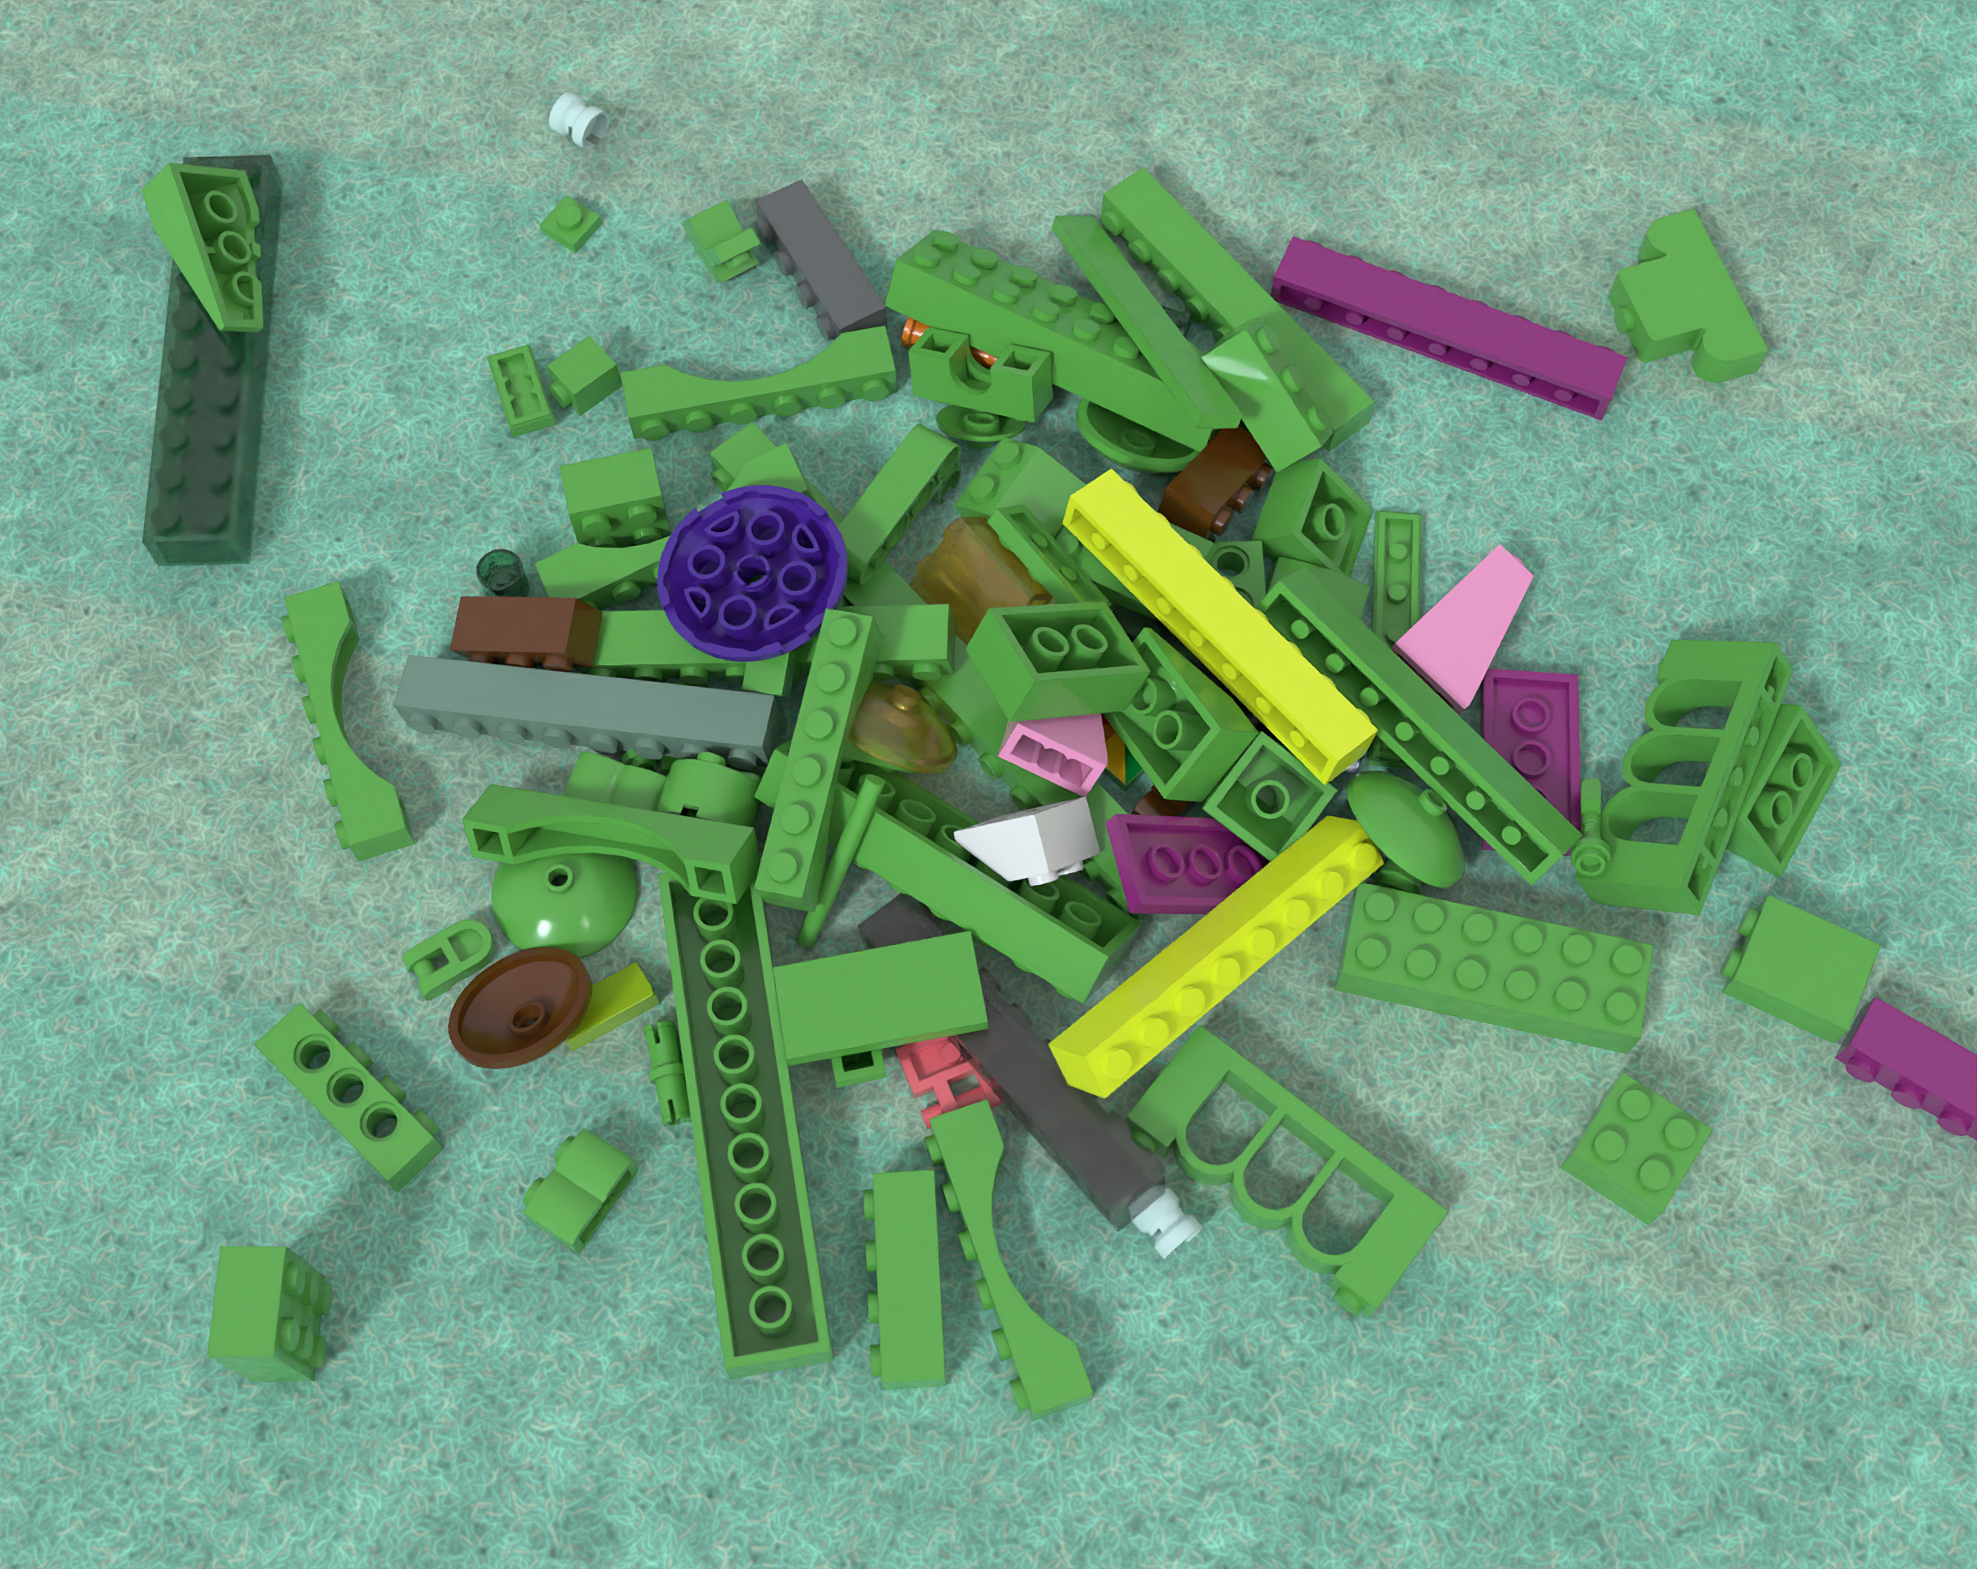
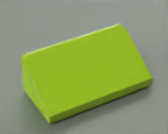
[566,962,660,1052]

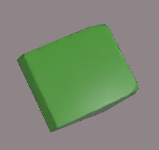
[742,650,798,698]

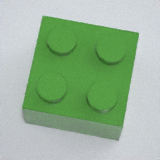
[559,448,671,548]
[1560,1072,1713,1225]

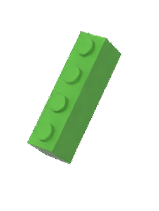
[863,1170,946,1390]

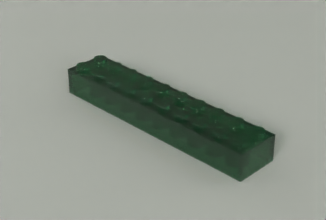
[142,155,283,566]

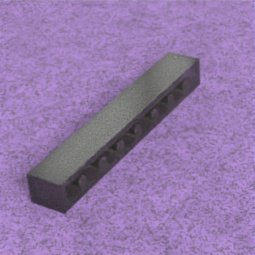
[858,893,1166,1232]

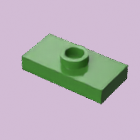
[487,344,556,437]

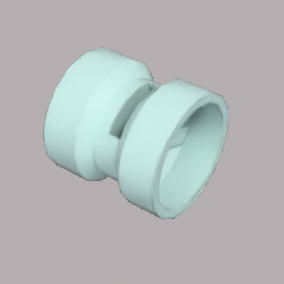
[549,92,609,151]
[1131,1187,1203,1260]

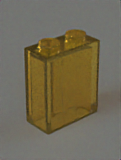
[909,517,1053,646]

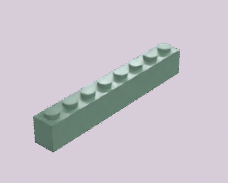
[393,655,783,770]

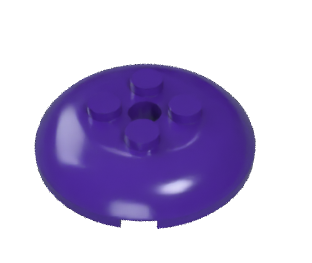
[657,485,848,662]

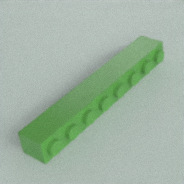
[1101,167,1375,452]
[1255,566,1583,886]
[575,604,956,684]

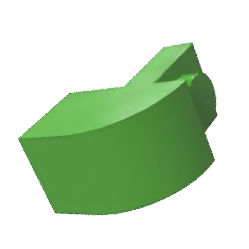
[681,199,760,283]

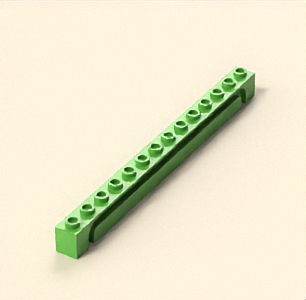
[710,421,1148,921]

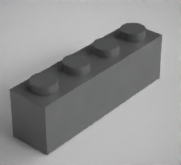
[754,179,888,341]

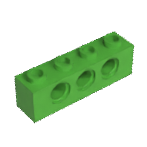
[254,1003,443,1192]

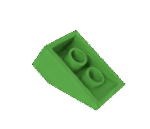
[1102,627,1259,802]

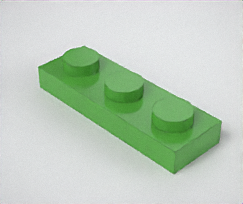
[987,505,1112,608]

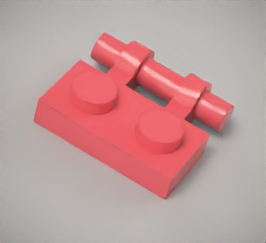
[895,1012,1020,1129]

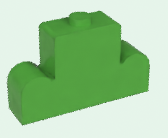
[1608,208,1769,383]

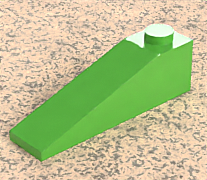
[141,163,263,332]

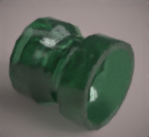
[476,549,530,597]

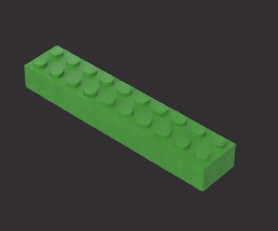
[658,872,835,1379]

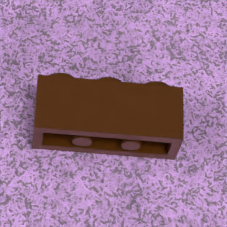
[1157,426,1275,540]
[450,596,603,673]

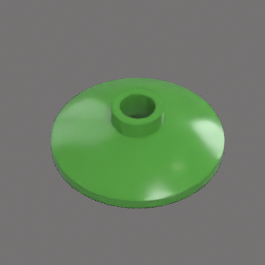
[936,405,1026,449]

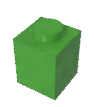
[547,335,622,416]

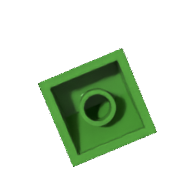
[954,437,1087,550]
[1251,458,1373,577]
[1201,731,1338,862]

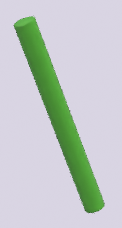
[796,774,885,948]

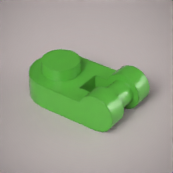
[402,919,495,1001]

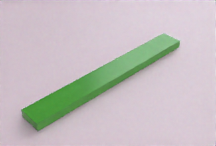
[1051,216,1243,429]

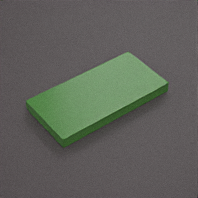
[773,931,989,1066]

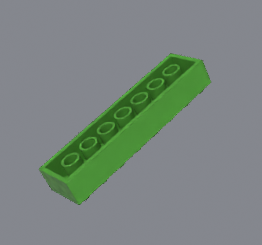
[885,229,1222,452]
[754,739,1142,1004]

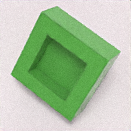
[540,195,602,254]

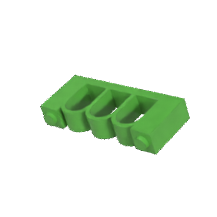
[1574,640,1794,915]
[1124,1025,1449,1317]

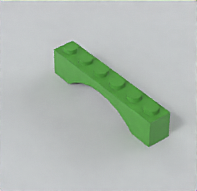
[620,326,897,441]
[535,442,816,611]
[281,581,415,861]
[754,608,883,913]
[462,784,761,904]
[924,1099,1093,1421]

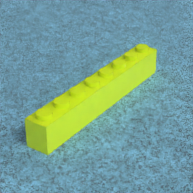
[1062,468,1378,785]
[1048,815,1384,1098]

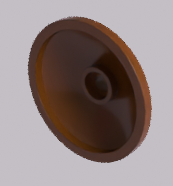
[448,947,592,1069]

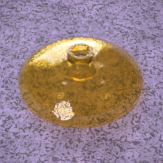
[848,682,958,773]

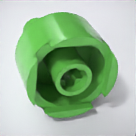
[656,752,762,827]

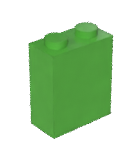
[1720,895,1881,1043]

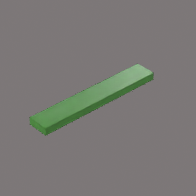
[1368,510,1422,769]

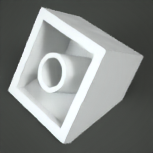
[954,797,1100,886]

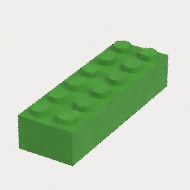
[1334,882,1653,1054]

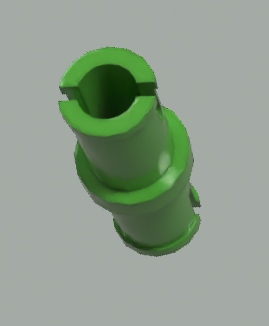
[643,1021,691,1127]

